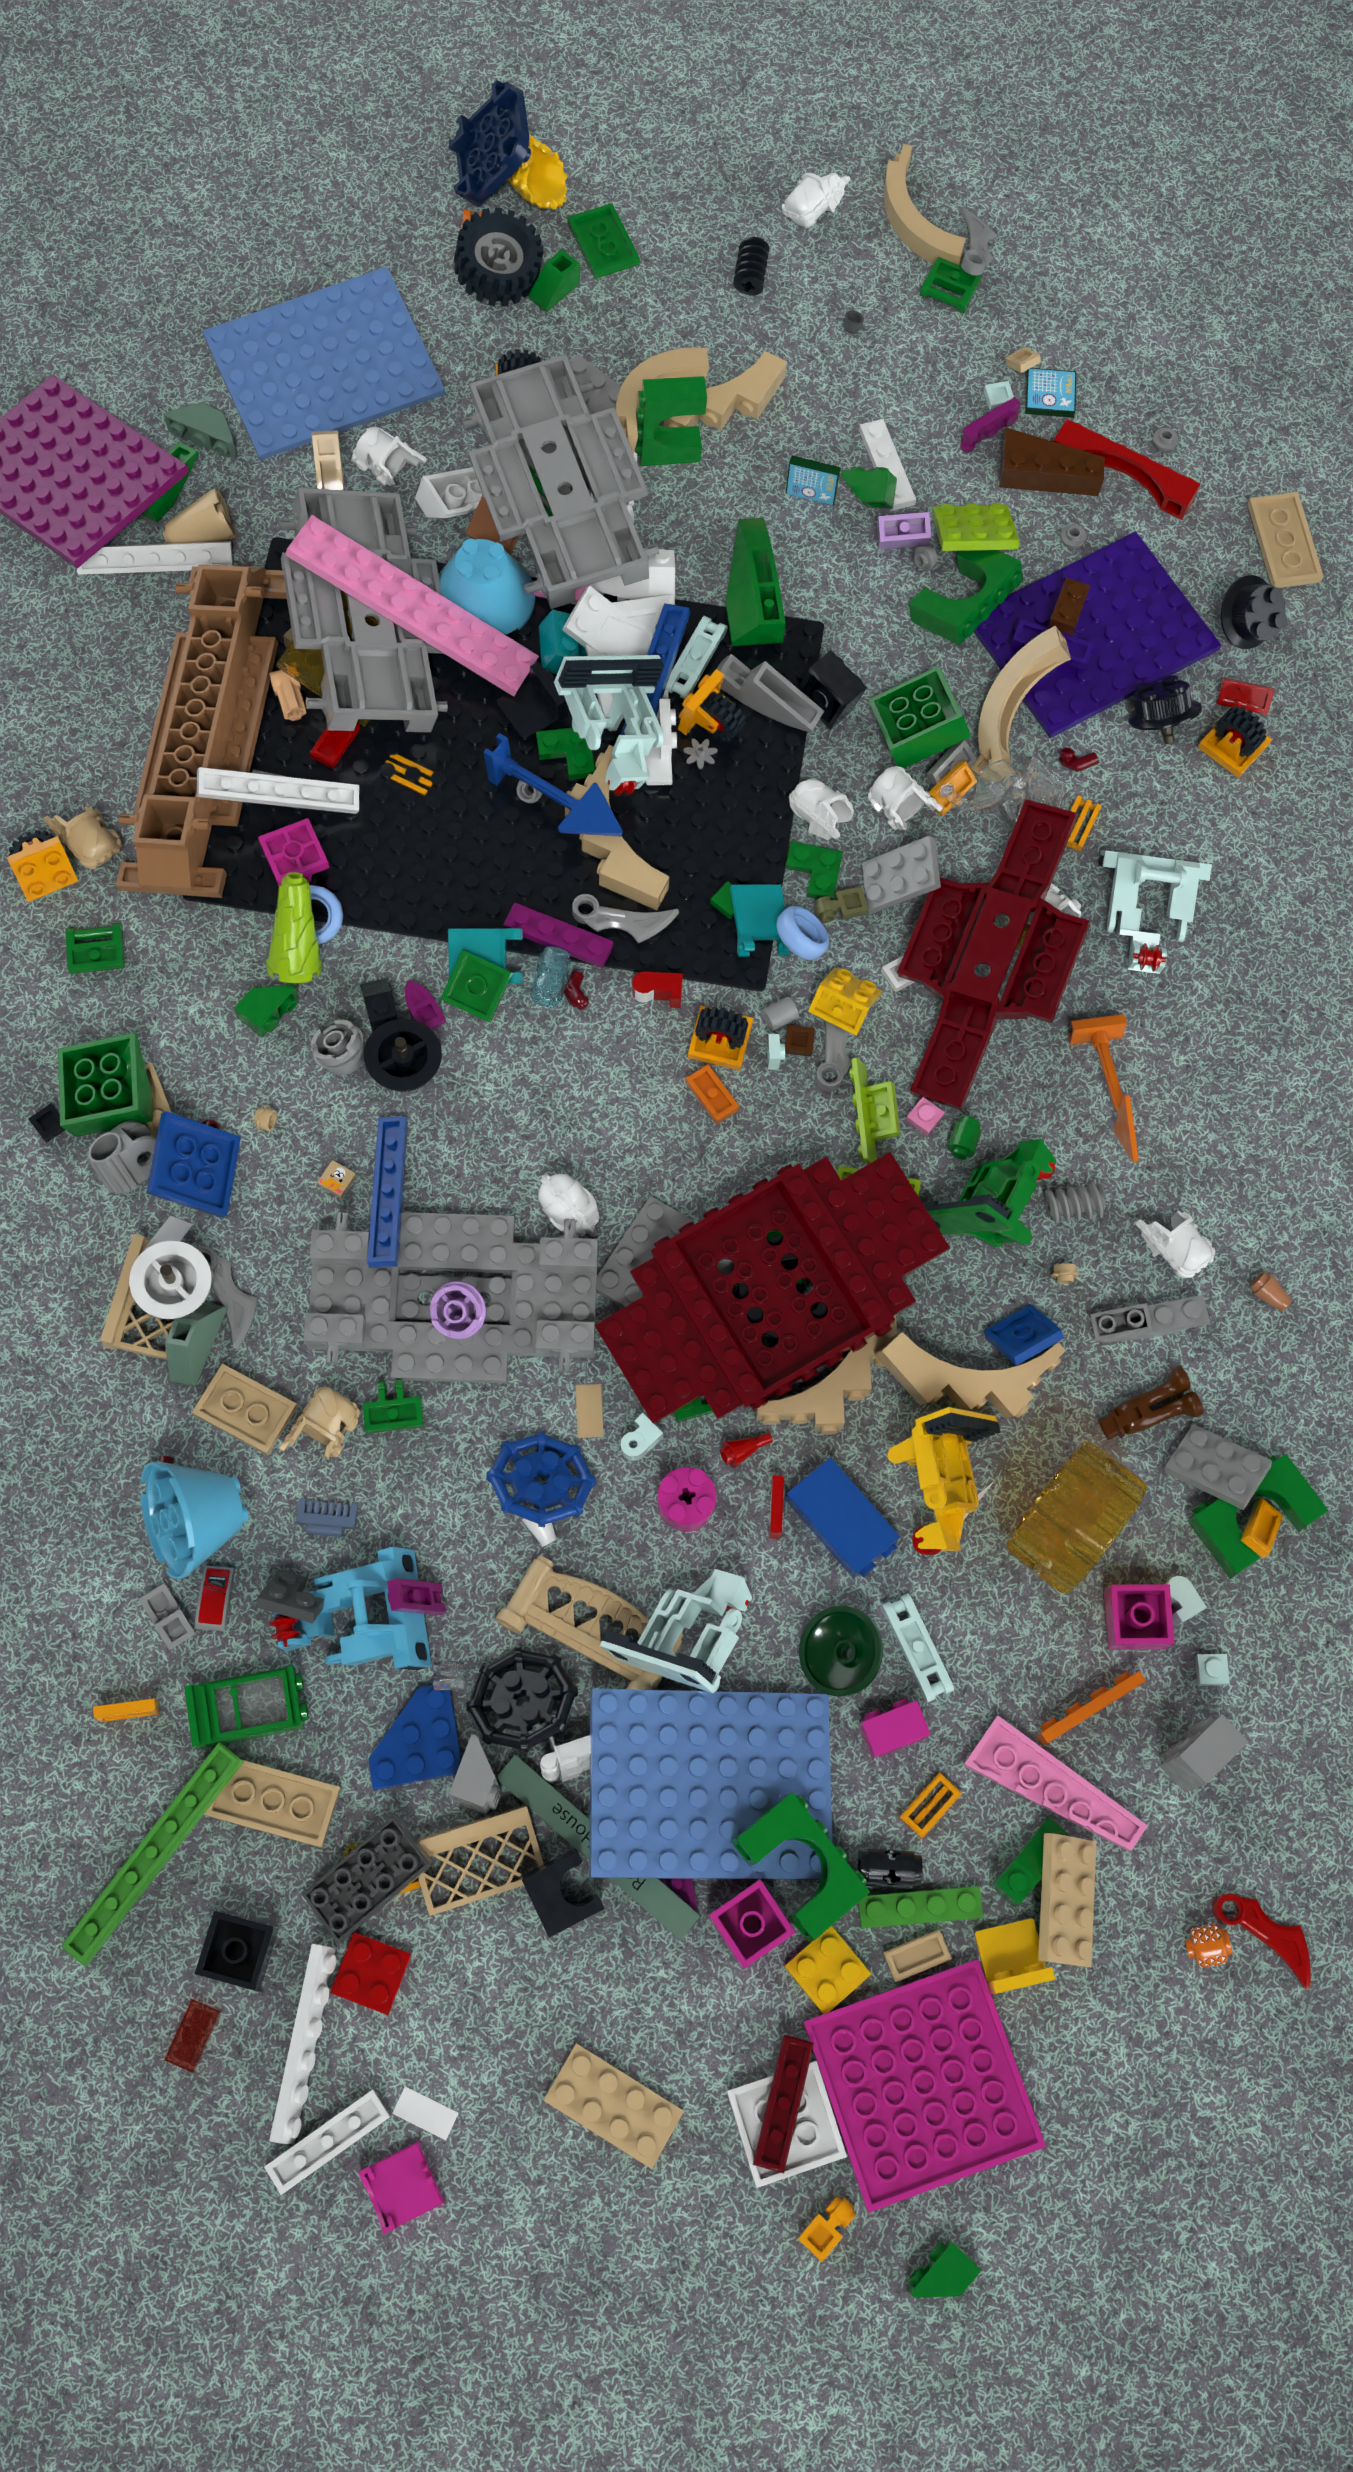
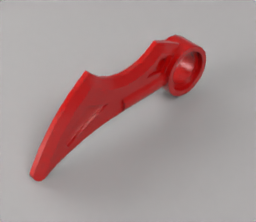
[1212,1894,1311,1989]

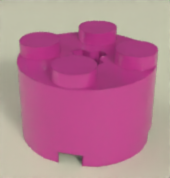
[657,1467,717,1532]

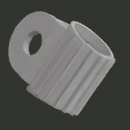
[86,1120,156,1195]

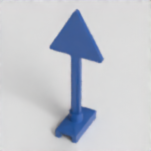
[484,733,623,837]

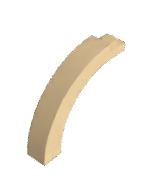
[884,144,966,265]
[615,347,709,455]
[312,430,344,591]
[978,626,1071,781]

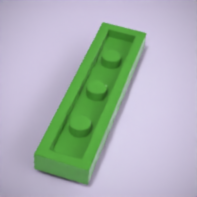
[858,1886,983,1929]

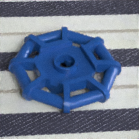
[486,1431,596,1527]

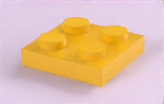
[784,1926,871,2014]

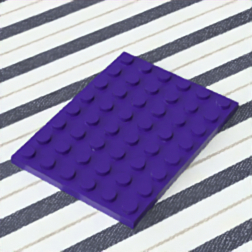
[974,531,1221,738]

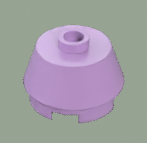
[430,1282,486,1339]

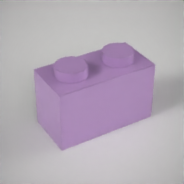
[877,512,931,549]

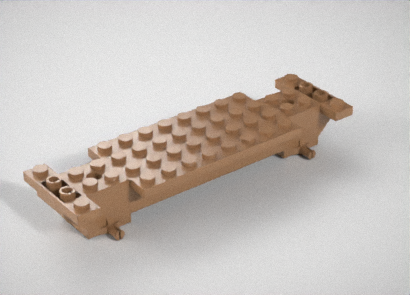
[115,564,287,898]

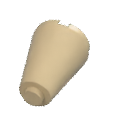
[162,488,238,543]

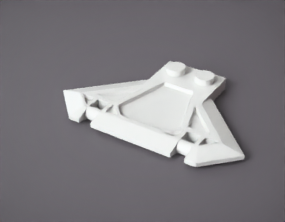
[562,586,675,718]

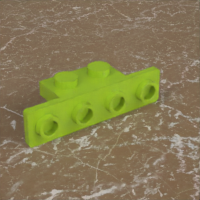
[849,1057,901,1164]

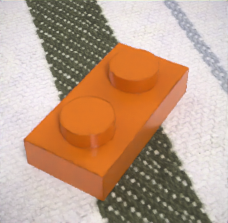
[685,1064,740,1125]

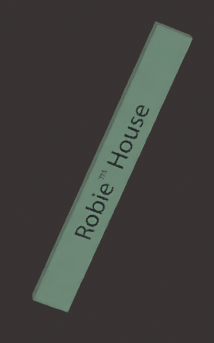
[496,1754,701,1941]

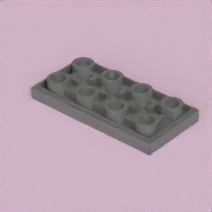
[301,1814,434,1944]

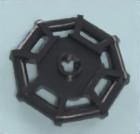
[466,1647,578,1753]

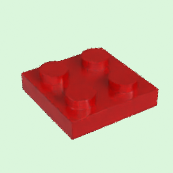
[330,1932,412,2015]

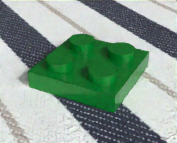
[440,949,513,1023]

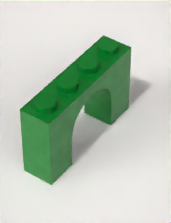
[635,376,707,466]
[909,550,1023,646]
[1188,1454,1329,1579]
[731,1792,870,1942]

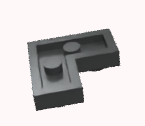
[256,1569,325,1623]

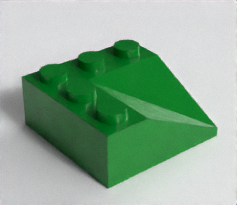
[868,665,972,768]
[57,1032,153,1137]

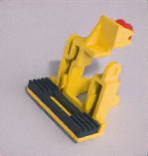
[887,1407,1001,1555]

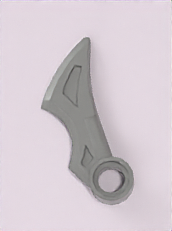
[961,207,997,276]
[572,894,679,943]
[815,1020,852,1092]
[196,1246,257,1350]

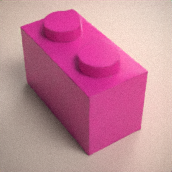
[859,1699,931,1760]

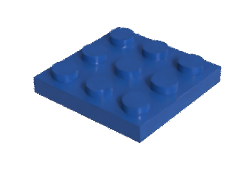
[146,1111,241,1217]

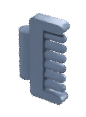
[296,1498,358,1537]

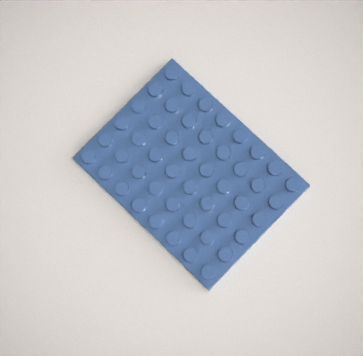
[202,267,445,460]
[589,1689,832,1880]

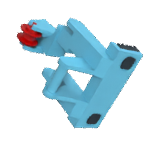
[269,1547,432,1670]

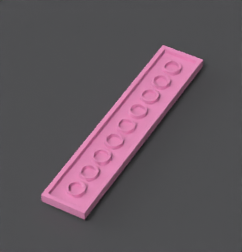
[285,515,539,697]

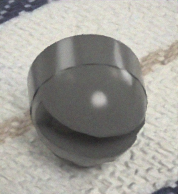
[843,311,864,334]

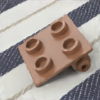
[465,494,519,555]

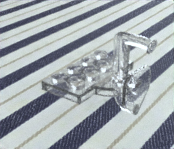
[939,756,1066,849]

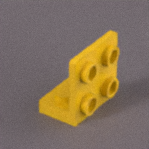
[808,967,882,1036]
[974,1918,1056,1995]

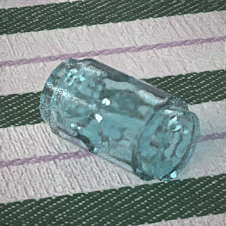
[531,947,571,1008]

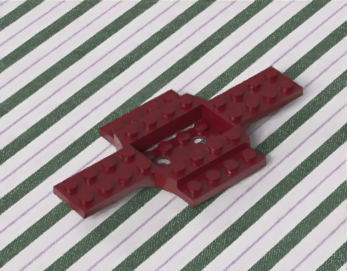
[897,799,1090,1110]

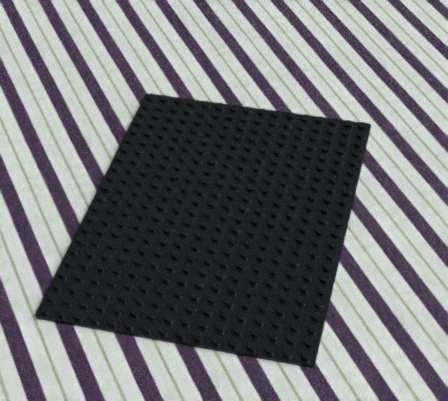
[182,537,824,992]

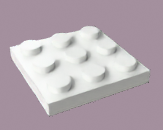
[727,2061,847,2188]

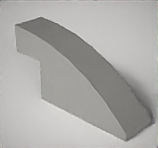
[717,654,824,732]

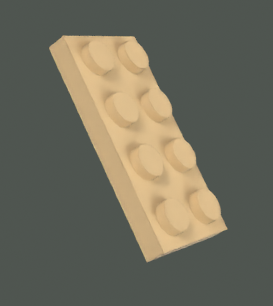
[1247,492,1324,588]
[204,1760,341,1848]
[1038,1833,1097,1968]
[543,2043,684,2169]

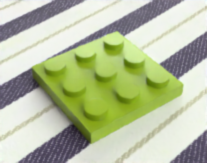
[932,503,1020,551]

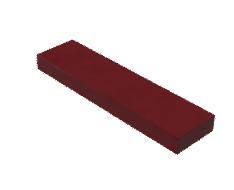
[752,2034,814,2173]

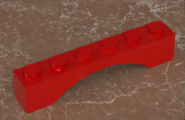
[1053,419,1201,520]

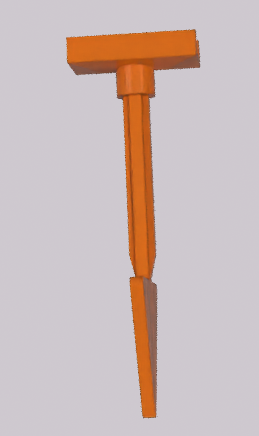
[1067,1014,1139,1162]

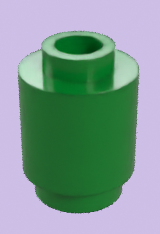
[947,1116,981,1160]

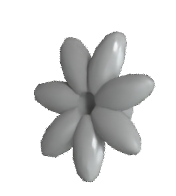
[683,739,718,769]

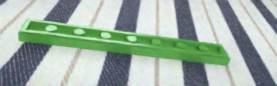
[61,1742,245,1966]

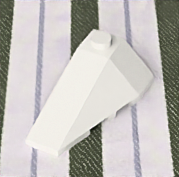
[415,467,482,518]
[590,549,675,602]

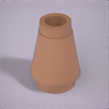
[1249,1271,1292,1312]

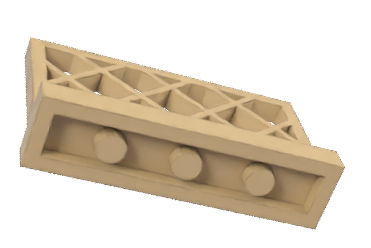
[100,1234,202,1360]
[416,1804,544,1916]

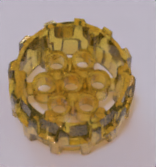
[1005,1441,1147,1594]

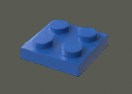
[984,1304,1064,1366]

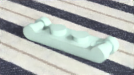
[665,616,728,699]
[881,1593,954,1703]

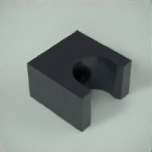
[520,1848,605,1938]

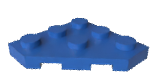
[368,1682,462,1791]

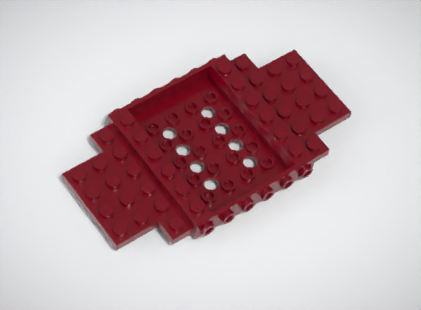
[595,1152,950,1424]

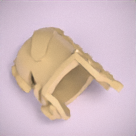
[43,806,122,869]
[279,1387,361,1460]

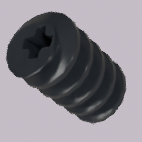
[733,237,770,296]

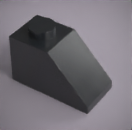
[360,978,398,1033]

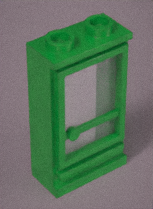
[184,1665,309,1750]

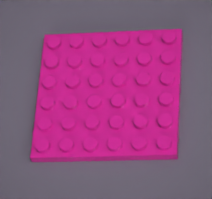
[803,1959,1046,2213]

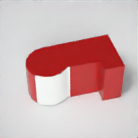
[632,972,683,1008]

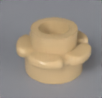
[253,1105,277,1132]
[1051,1264,1079,1284]

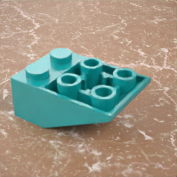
[539,609,587,674]

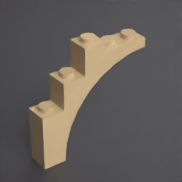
[664,351,787,430]
[565,745,669,910]
[755,1315,897,1435]
[874,1332,1066,1418]

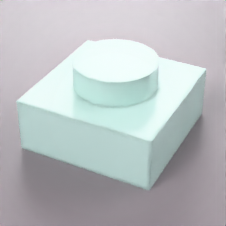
[983,381,1014,411]
[767,1034,785,1070]
[1195,1654,1230,1686]

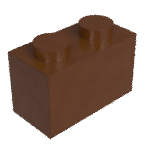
[1048,577,1091,636]

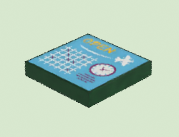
[1025,368,1076,418]
[786,456,841,505]

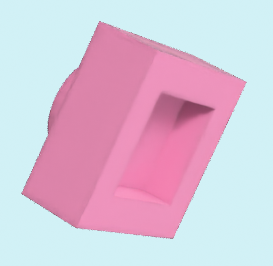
[906,1097,945,1136]

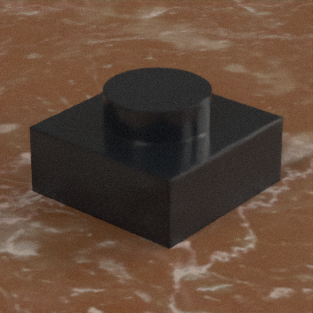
[28,1103,65,1143]

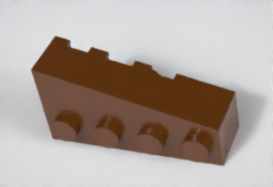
[999,428,1105,496]

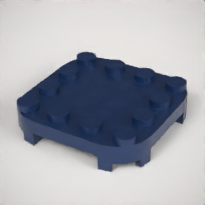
[449,80,531,207]

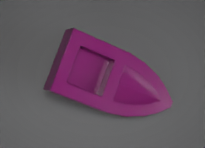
[405,980,446,1030]

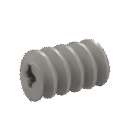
[1044,1183,1106,1224]

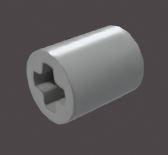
[761,997,799,1031]

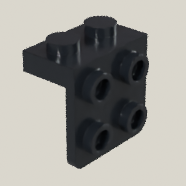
[497,662,567,740]

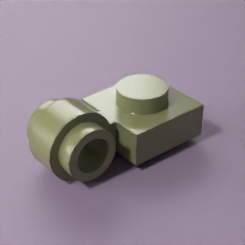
[814,886,869,923]

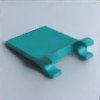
[730,885,790,957]
[448,928,523,983]

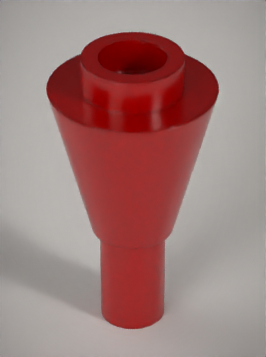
[720,1432,773,1468]

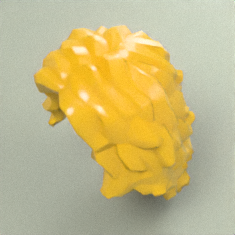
[507,135,568,210]

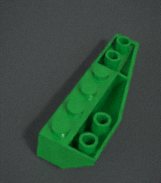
[726,518,785,646]

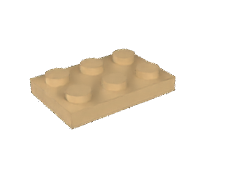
[192,1364,298,1456]

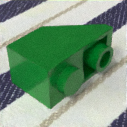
[529,249,580,312]
[841,467,897,508]
[234,985,299,1037]
[906,2240,982,2298]

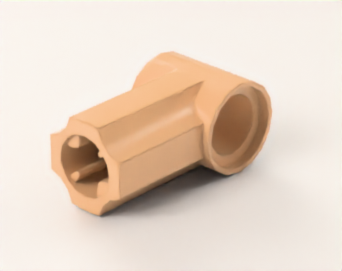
[269,666,306,721]

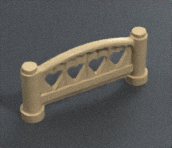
[495,1555,683,1690]

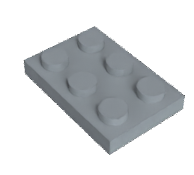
[862,835,941,913]
[1165,1424,1272,1510]

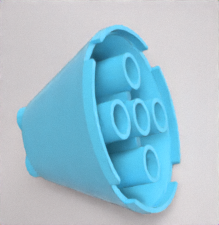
[439,539,535,635]
[140,1461,249,1580]

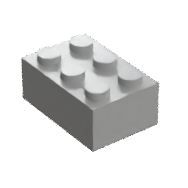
[1160,1714,1249,1793]

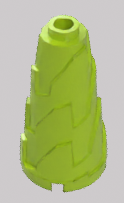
[266,872,322,983]

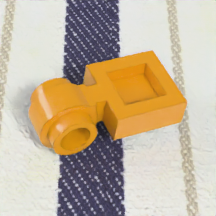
[797,2195,857,2262]

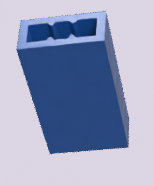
[785,1457,900,1579]

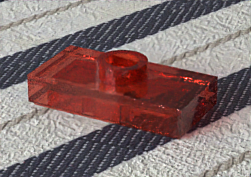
[164,1999,222,2073]

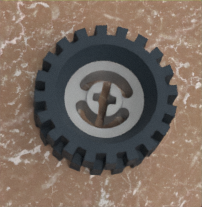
[454,208,544,307]

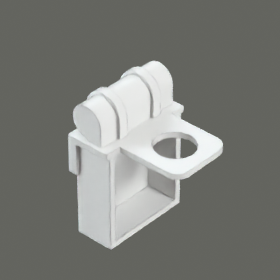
[540,1724,591,1784]

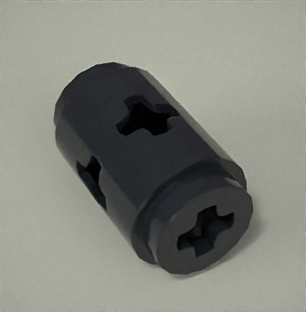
[857,1848,923,1889]

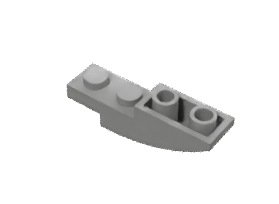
[1090,1295,1210,1343]

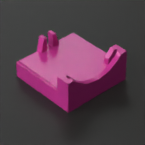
[258,818,329,886]
[358,2141,445,2234]

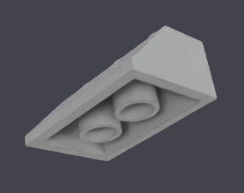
[449,1734,502,1815]

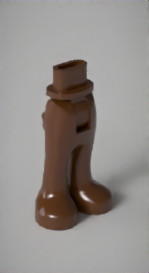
[1098,1365,1204,1440]

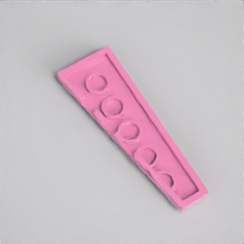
[963,1716,1148,1852]

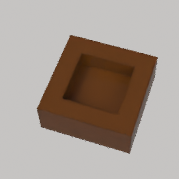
[785,1025,815,1057]

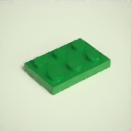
[567,203,640,279]

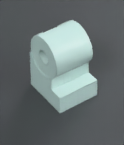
[621,1413,663,1461]
[1165,1576,1207,1626]

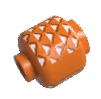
[1185,1924,1233,1968]

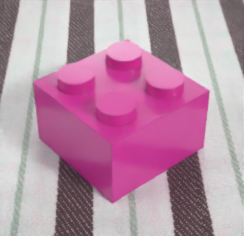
[1104,1584,1175,1650]
[708,1879,796,1970]

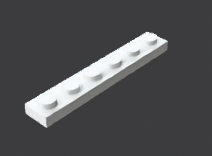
[77,541,233,575]
[197,767,359,814]
[269,1944,336,2144]

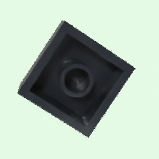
[798,650,867,730]
[194,1911,279,1992]

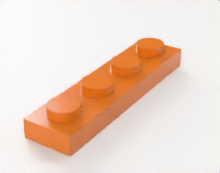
[1036,1671,1146,1747]

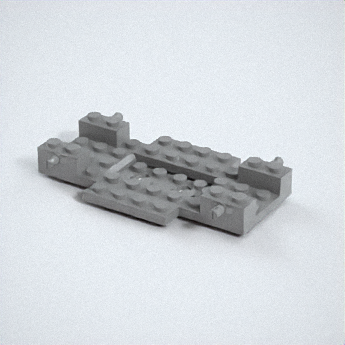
[461,354,660,609]
[278,488,448,732]
[303,1212,598,1384]

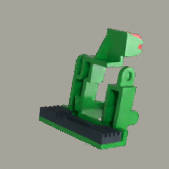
[922,1139,1056,1247]

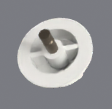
[129,1241,212,1319]

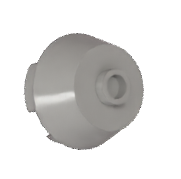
[311,1019,365,1075]

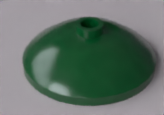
[799,1606,883,1697]

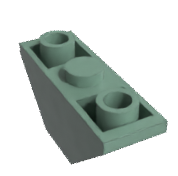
[164,403,237,459]
[165,1303,227,1387]

